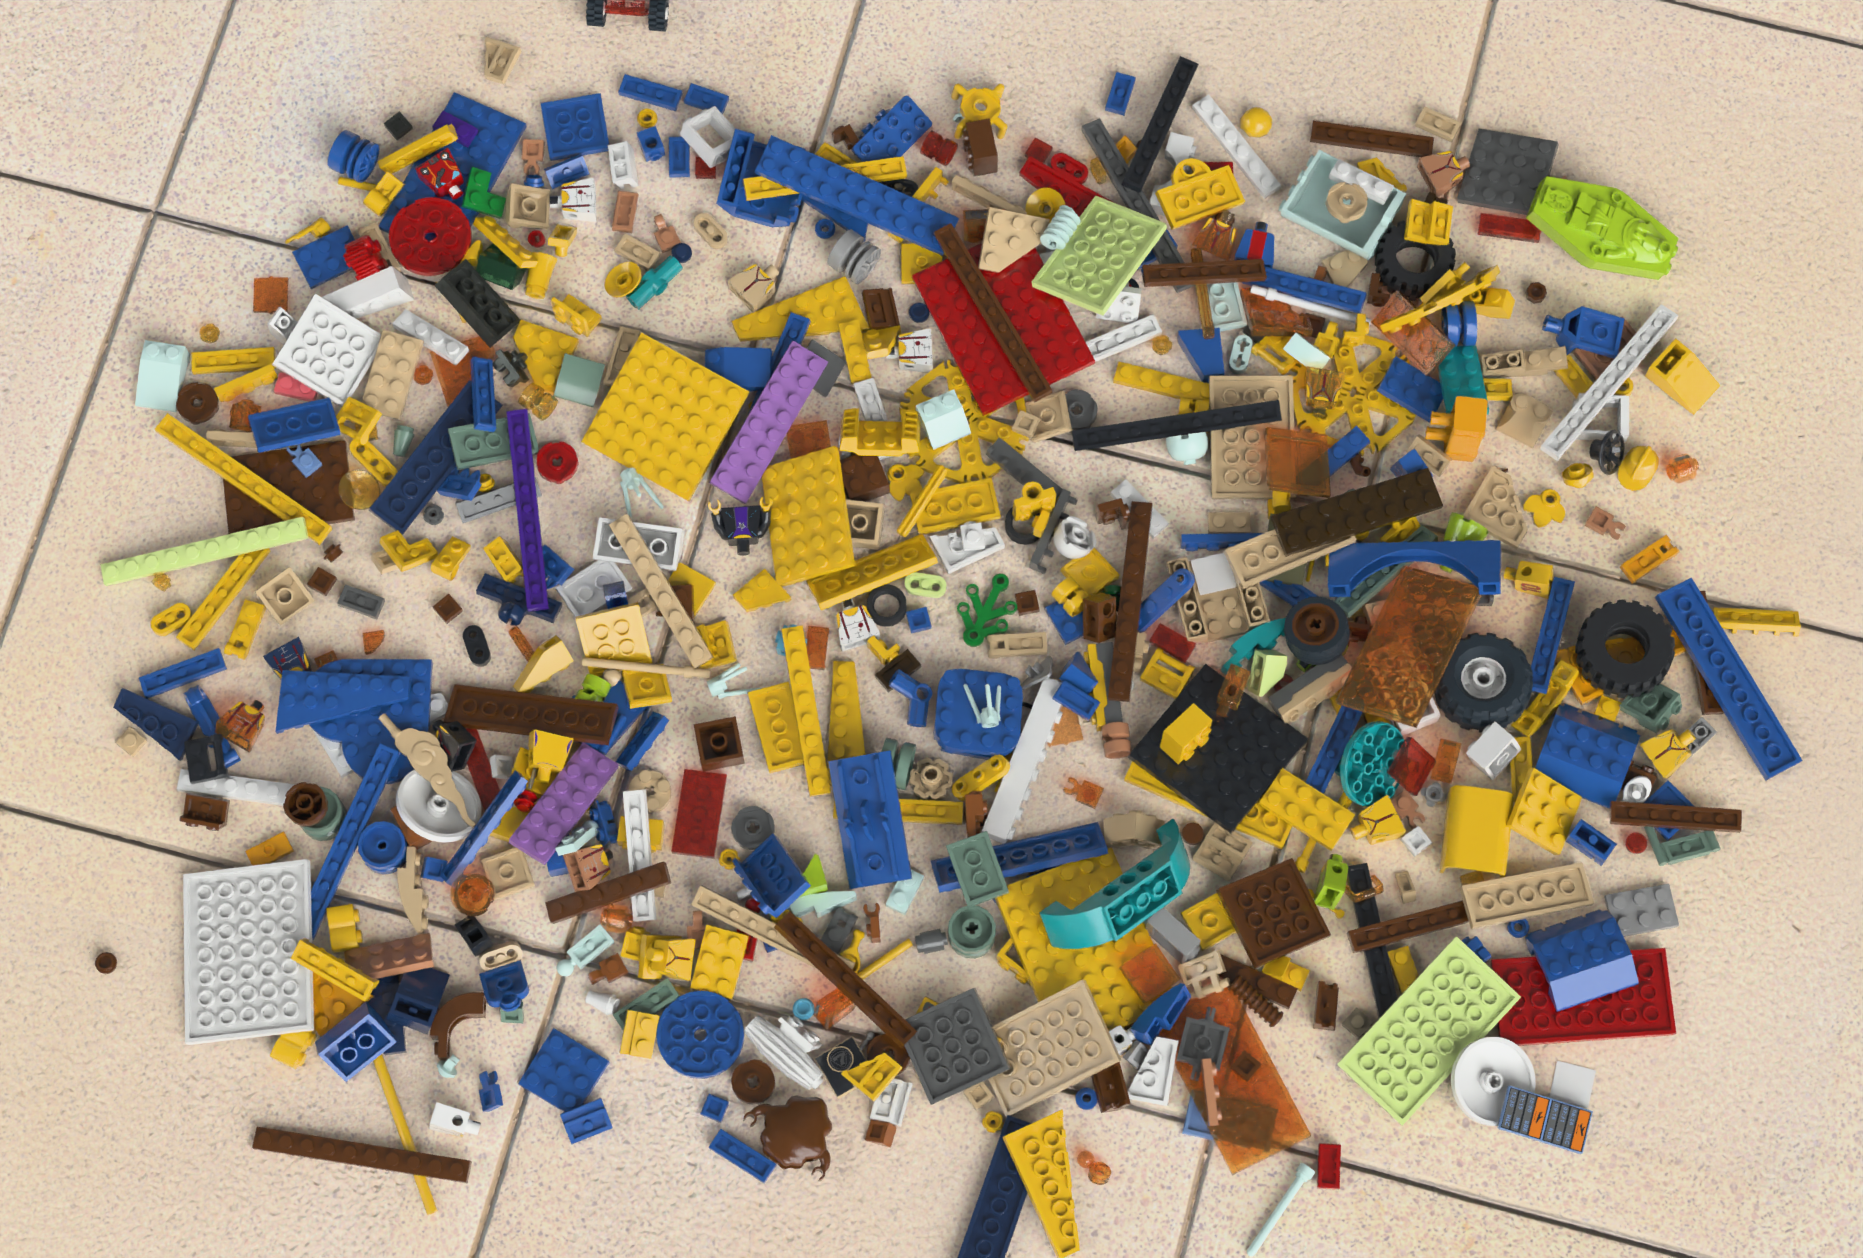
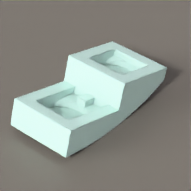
[1283,333,1331,375]

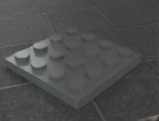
[1457,128,1559,215]
[905,988,1011,1105]

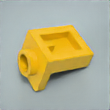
[867,635,900,665]
[620,926,651,961]

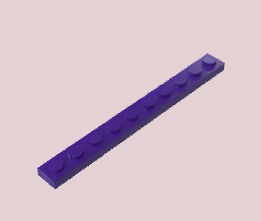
[506,409,549,612]

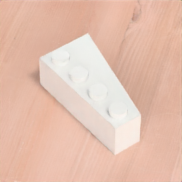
[321,266,414,319]

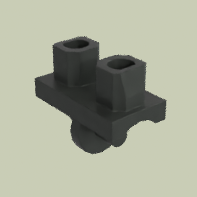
[493,349,529,387]

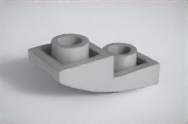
[1685,717,1717,762]

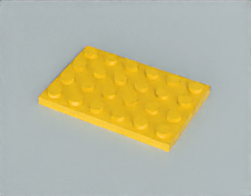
[762,446,855,587]

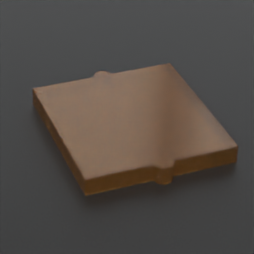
[253,276,289,314]
[1048,706,1083,747]

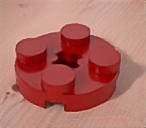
[536,441,579,484]

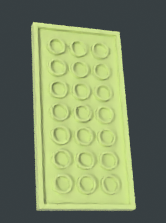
[1337,936,1521,1126]

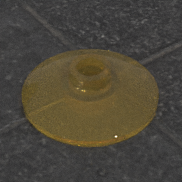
[339,470,380,510]

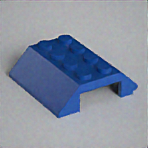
[716,129,806,228]
[1535,703,1641,809]
[1525,909,1639,1012]

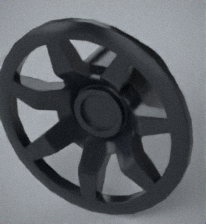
[1589,430,1625,475]

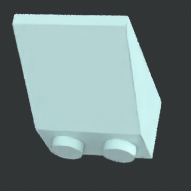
[135,340,190,412]

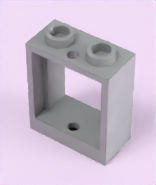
[1145,907,1201,964]

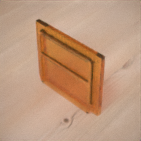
[1265,427,1331,498]

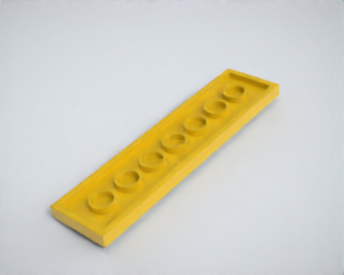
[1124,761,1292,849]

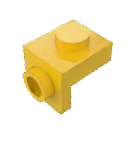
[1342,313,1369,347]

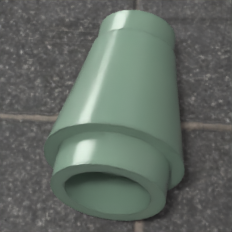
[393,425,415,457]

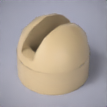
[603,668,621,687]

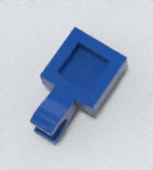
[479,1071,503,1112]

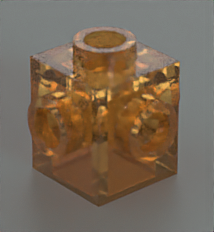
[229,399,262,433]

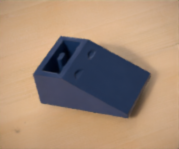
[386,967,450,1035]

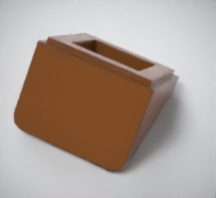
[865,1119,896,1148]

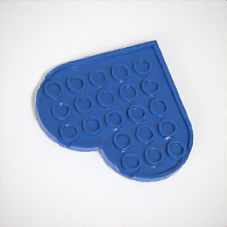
[309,659,433,784]

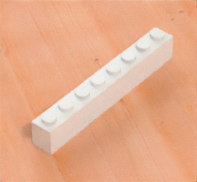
[982,678,1063,844]

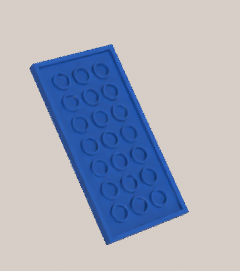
[379,92,527,242]

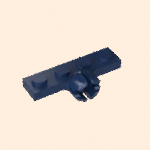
[476,573,562,626]

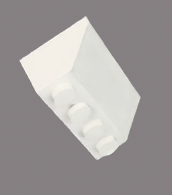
[593,517,685,571]

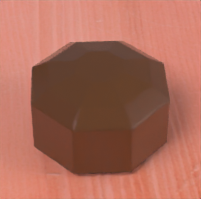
[1526,282,1547,304]

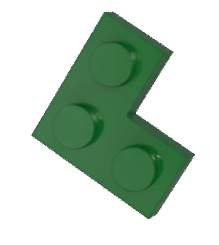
[461,167,506,219]

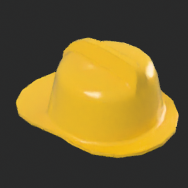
[1618,446,1659,491]

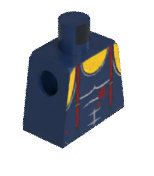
[263,637,313,680]

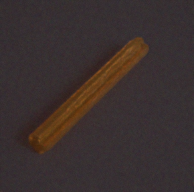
[1190,247,1215,340]

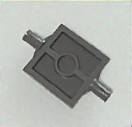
[1176,1007,1230,1081]

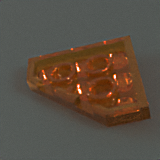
[1240,288,1313,337]
[430,336,496,407]

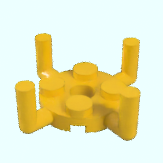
[951,83,1008,139]

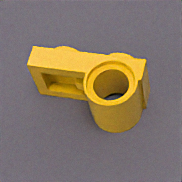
[363,171,405,216]
[431,536,471,581]

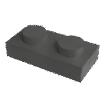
[337,584,385,620]

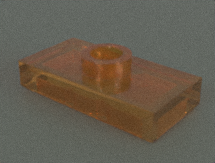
[806,626,829,670]

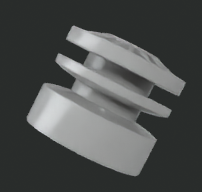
[827,229,881,284]

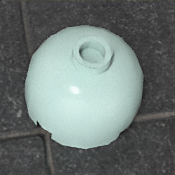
[1166,432,1208,465]

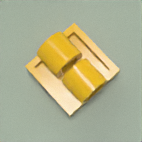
[1012,481,1056,521]

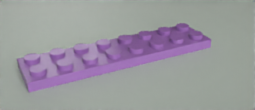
[709,341,828,504]

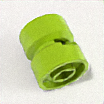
[574,674,612,702]

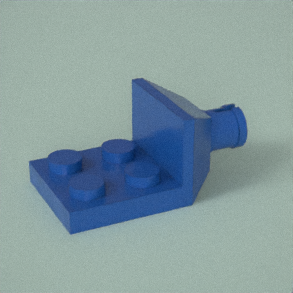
[1542,306,1624,359]

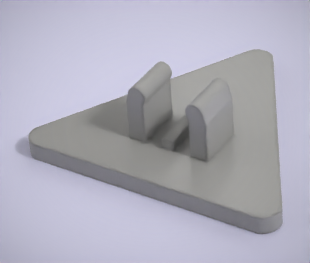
[1021,656,1052,690]

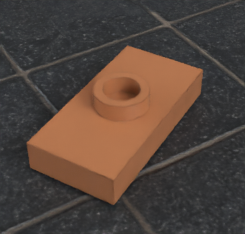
[612,191,639,233]

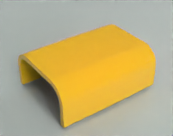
[1440,785,1514,878]

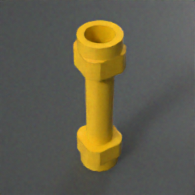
[1295,837,1317,873]

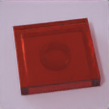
[1387,737,1437,796]

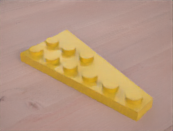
[732,276,869,342]

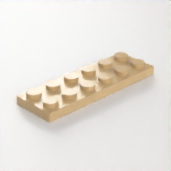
[1224,529,1357,589]
[1459,862,1594,929]

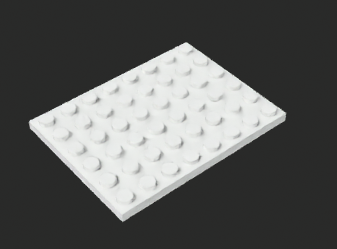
[183,859,314,1045]

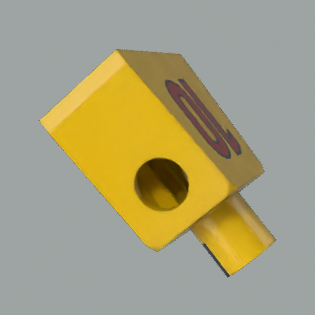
[1504,561,1554,599]

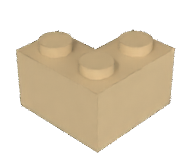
[1104,810,1165,849]

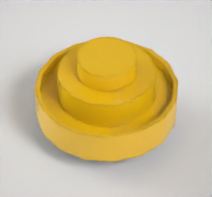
[1562,463,1594,488]

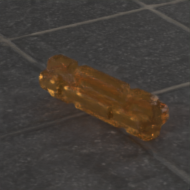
[508,626,535,662]

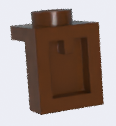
[832,124,859,156]
[1367,273,1390,307]

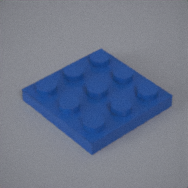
[541,93,609,161]
[518,1028,610,1112]

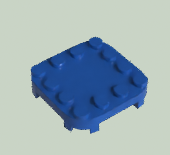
[933,669,1023,756]

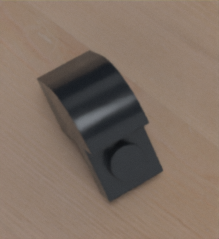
[455,913,494,957]

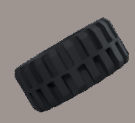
[1375,220,1456,301]

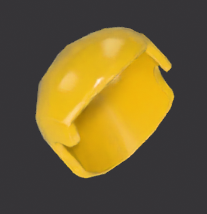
[1240,107,1272,138]

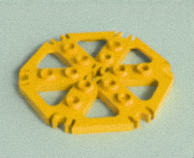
[1289,330,1416,456]
[899,360,1029,484]

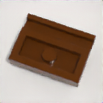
[861,288,900,330]

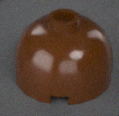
[283,782,328,827]

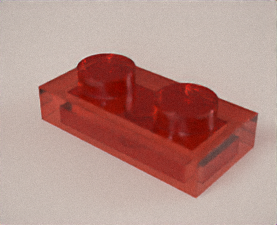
[1149,623,1197,664]

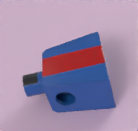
[1234,222,1274,268]

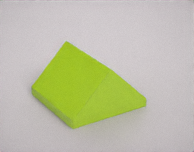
[800,854,828,897]

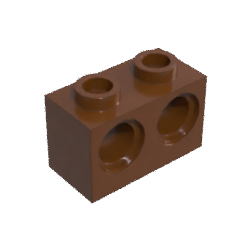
[1083,592,1116,643]

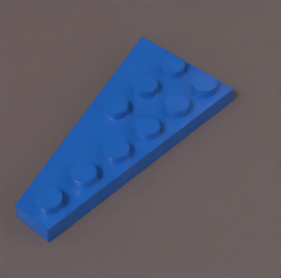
[275,670,411,734]

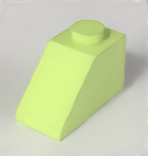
[1247,649,1288,696]

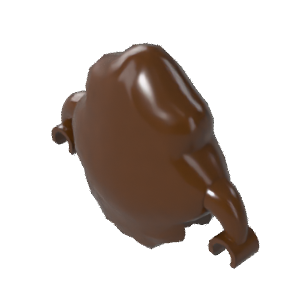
[743,1095,832,1182]

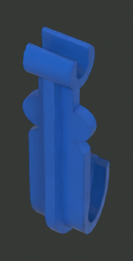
[183,685,241,768]

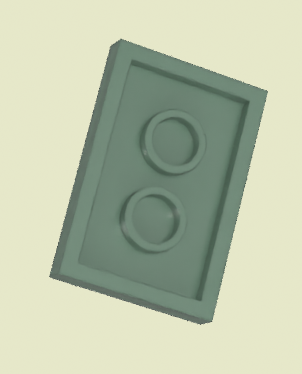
[946,831,1009,908]

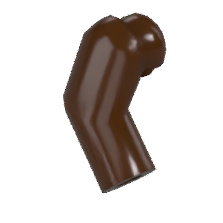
[1350,453,1371,477]

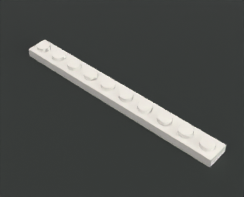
[1540,304,1678,461]

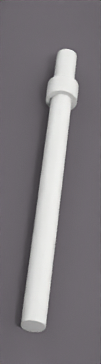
[1250,285,1371,324]

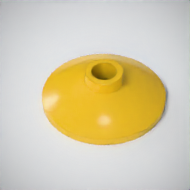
[1025,188,1065,223]
[604,262,641,298]

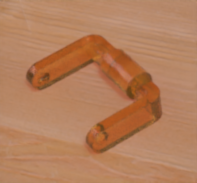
[1345,875,1384,902]

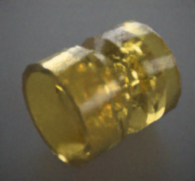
[518,382,558,421]

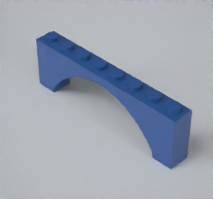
[1328,540,1501,597]

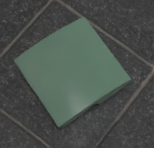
[553,353,605,407]

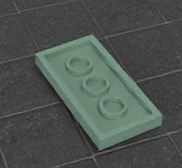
[448,413,539,470]

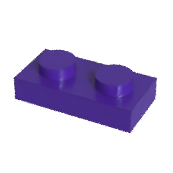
[432,111,478,148]

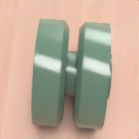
[881,738,916,790]
[300,787,347,841]
[948,906,996,959]

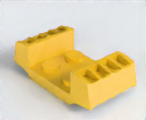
[839,408,921,456]

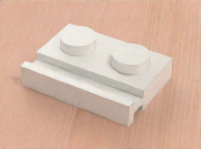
[870,1078,913,1127]

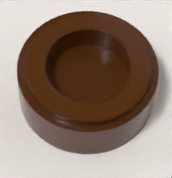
[1182,823,1204,845]

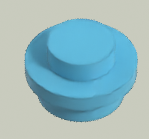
[793,998,815,1020]

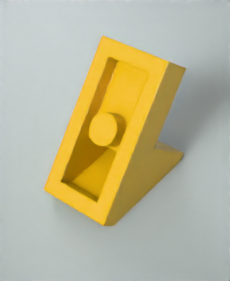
[1262,956,1310,992]

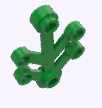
[957,573,1017,647]

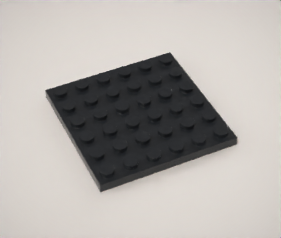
[1128,664,1308,834]

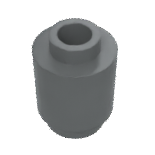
[915,929,948,954]

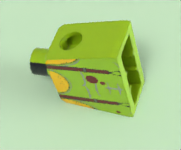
[1314,854,1348,910]

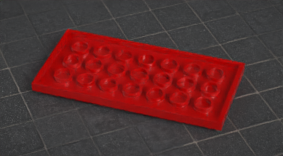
[1490,948,1676,1046]

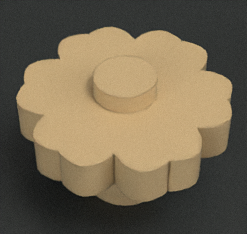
[909,758,953,801]

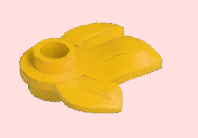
[887,464,925,502]
[1523,489,1565,528]

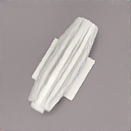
[744,1015,823,1090]

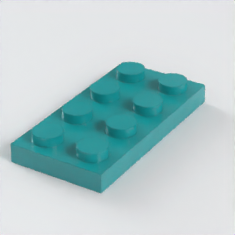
[1434,345,1489,415]

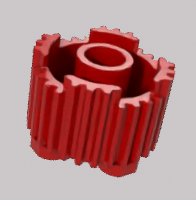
[343,235,388,281]

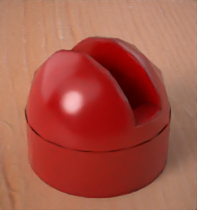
[528,230,546,248]

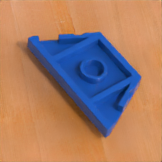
[802,195,869,243]

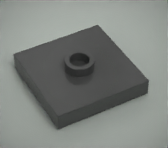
[806,339,846,397]

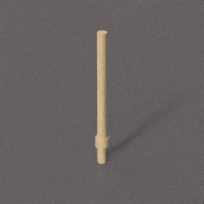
[582,657,710,679]

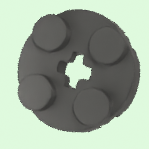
[1065,389,1098,430]
[731,806,775,850]

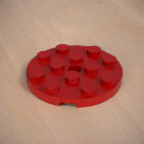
[389,197,472,276]

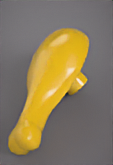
[839,929,865,974]

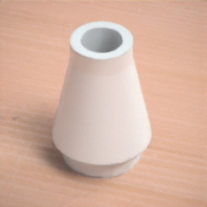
[586,991,620,1015]

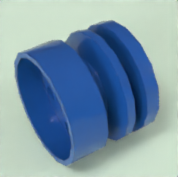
[327,130,380,183]

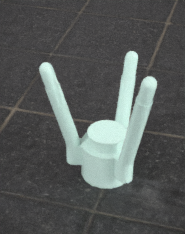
[620,468,664,517]
[707,663,761,699]
[963,684,1001,728]

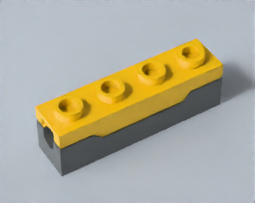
[1083,642,1123,732]

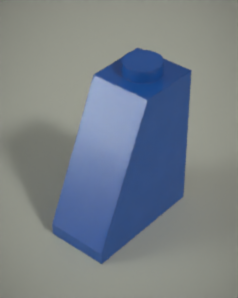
[1177,328,1225,384]

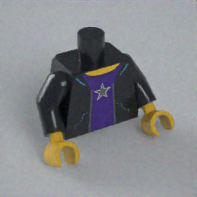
[708,496,773,556]

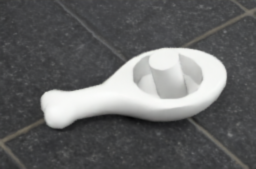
[1609,776,1651,814]

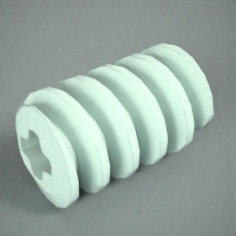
[1040,205,1081,250]

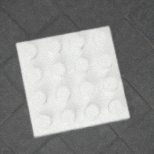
[272,294,381,407]

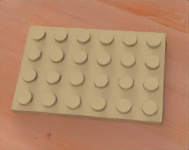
[1209,376,1296,499]
[989,980,1121,1117]

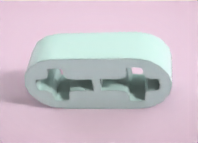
[1229,335,1253,374]

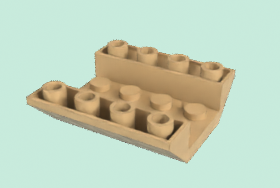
[1166,546,1270,643]

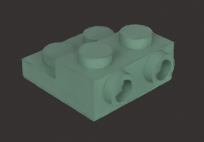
[1620,684,1682,734]

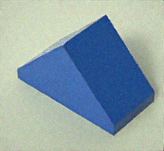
[1059,652,1098,694]

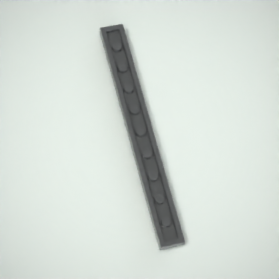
[1081,118,1195,293]

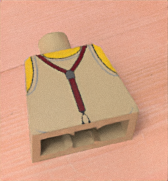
[728,264,779,312]

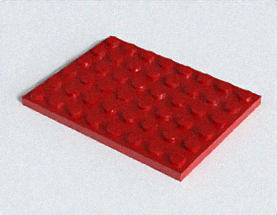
[912,243,1095,416]

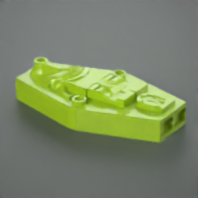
[1526,176,1679,280]

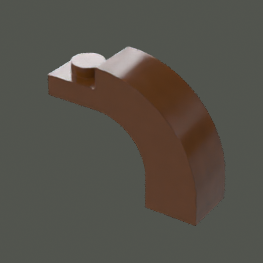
[430,992,486,1061]

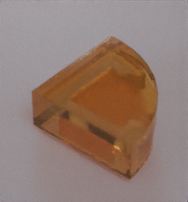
[363,630,385,655]

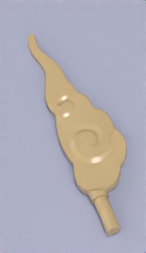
[379,713,476,827]

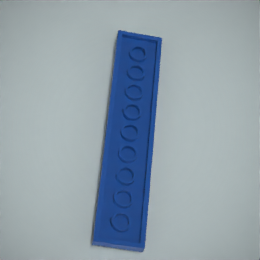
[755,135,959,256]
[1655,577,1803,781]

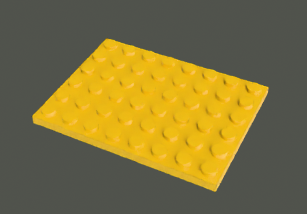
[995,847,1172,1031]

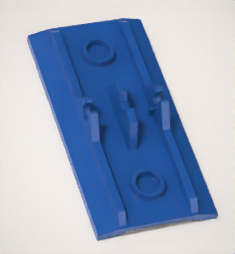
[828,751,912,889]

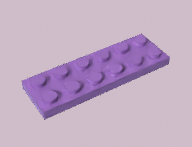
[509,742,619,865]

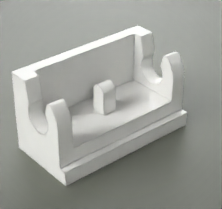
[608,141,638,189]

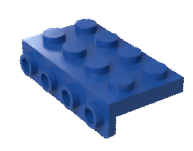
[732,833,811,918]

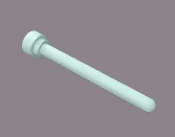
[1247,1163,1315,1256]

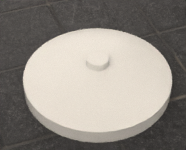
[396,770,481,842]
[1451,1037,1536,1126]

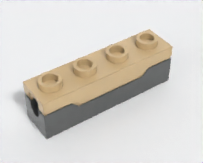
[1268,655,1356,724]

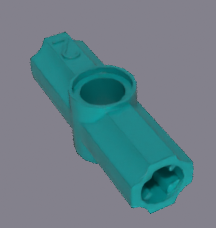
[626,255,683,310]

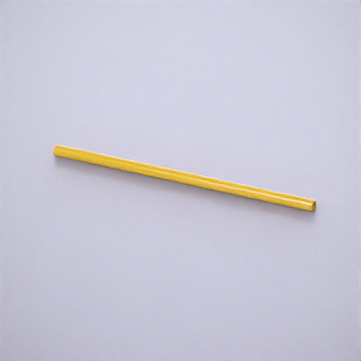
[373,1054,438,1215]

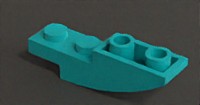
[1221,618,1286,677]

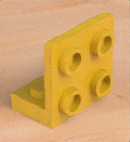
[551,294,602,337]

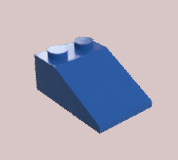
[705,347,772,392]

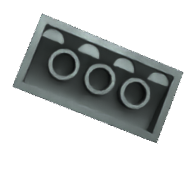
[435,259,520,348]

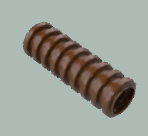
[1228,975,1284,1027]

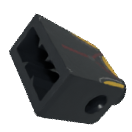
[432,720,477,772]

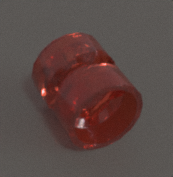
[920,130,958,166]

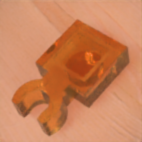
[1063,777,1104,809]

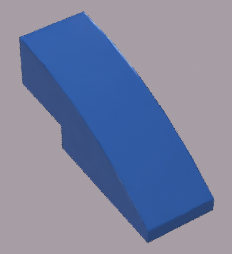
[1130,983,1191,1046]

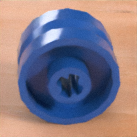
[1441,301,1477,347]
[358,821,409,875]

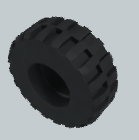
[1575,599,1675,698]

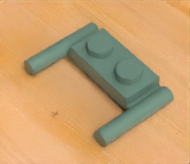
[1644,827,1721,866]

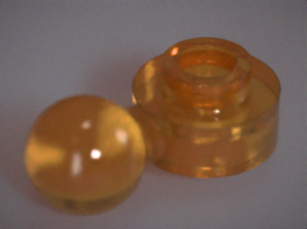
[1077,1151,1111,1185]

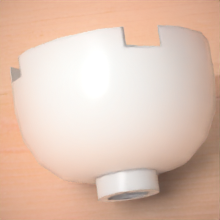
[1053,516,1096,559]

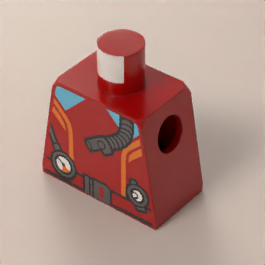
[415,148,464,200]

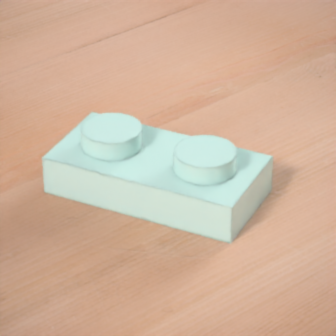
[886,870,924,915]

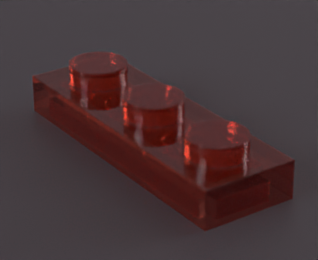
[1477,213,1541,243]

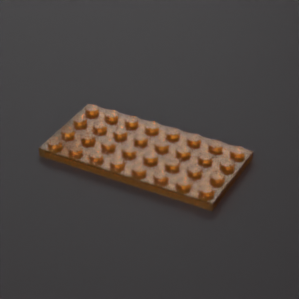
[1336,566,1482,728]
[1159,987,1311,1175]

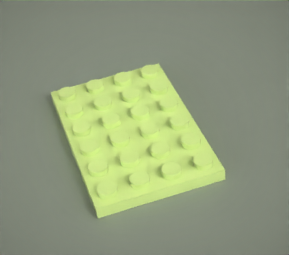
[1032,196,1167,316]

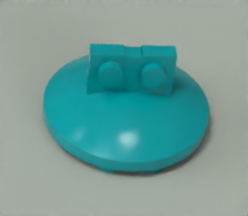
[1335,721,1407,807]

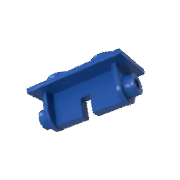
[589,800,618,847]

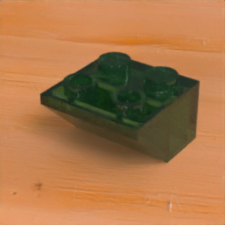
[476,243,527,290]

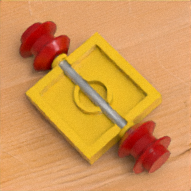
[509,747,557,812]

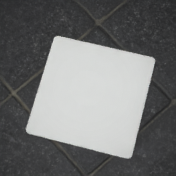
[1191,553,1236,595]
[1550,1061,1596,1108]

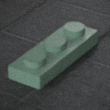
[613,978,679,1030]

